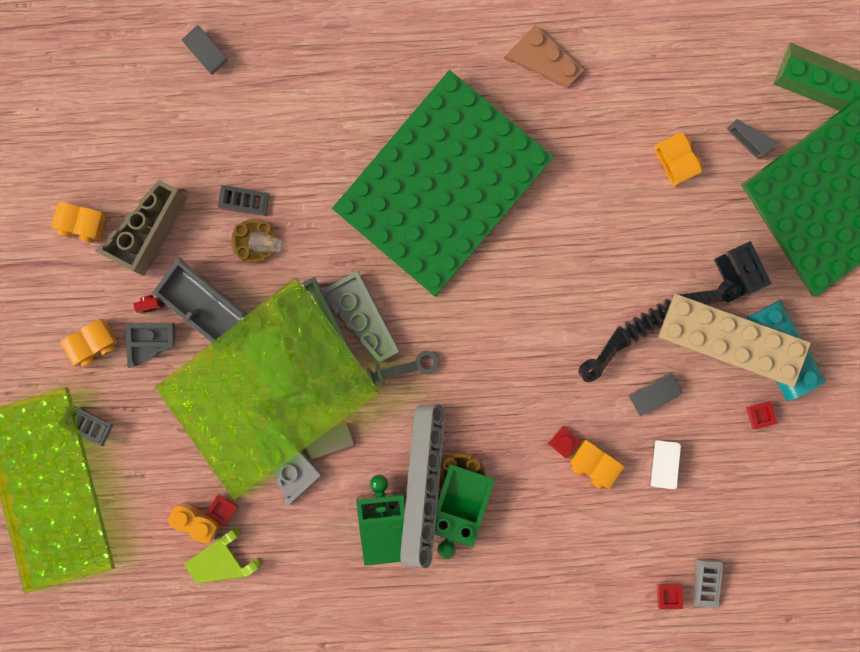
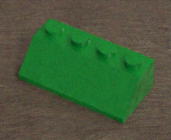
[773,43,860,111]

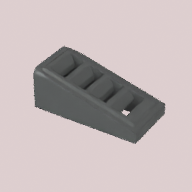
[727,119,777,160]
[218,185,269,216]
[60,405,114,446]

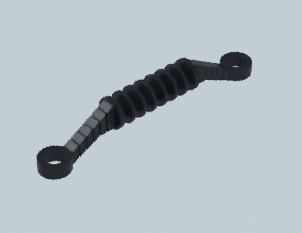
[578,278,742,382]

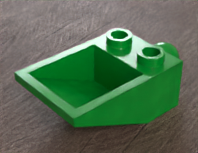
[435,464,495,559]
[356,474,405,566]

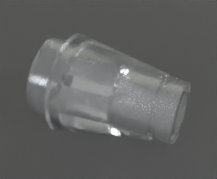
[248,230,283,253]

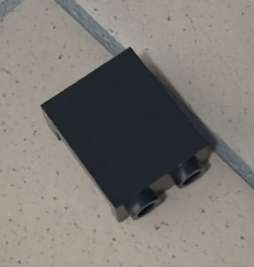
[714,241,772,299]

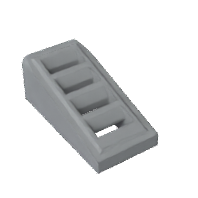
[694,559,723,608]

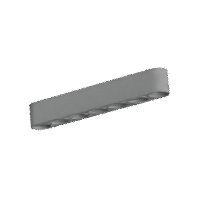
[400,404,445,568]

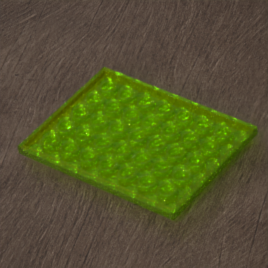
[155,278,380,500]

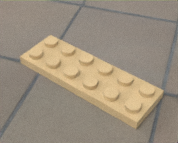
[657,294,811,387]

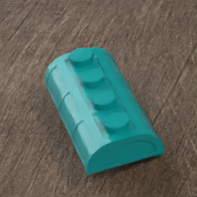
[745,299,827,401]

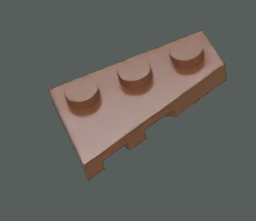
[504,25,584,89]

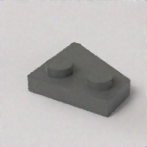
[126,323,175,368]

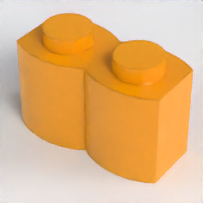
[654,132,703,187]
[51,201,107,243]
[60,319,119,368]
[568,440,625,491]
[167,503,222,543]

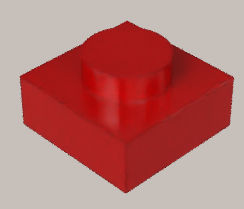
[133,295,164,314]
[746,401,777,429]
[547,426,581,459]
[205,494,239,527]
[657,584,683,609]

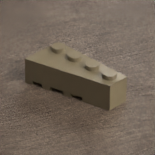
[95,180,187,276]

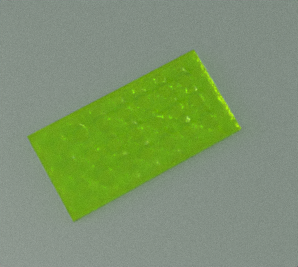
[0,387,115,594]

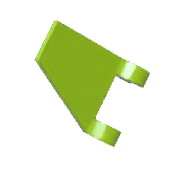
[184,527,262,583]

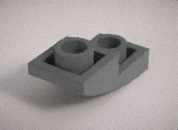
[182,25,228,75]
[629,372,683,416]

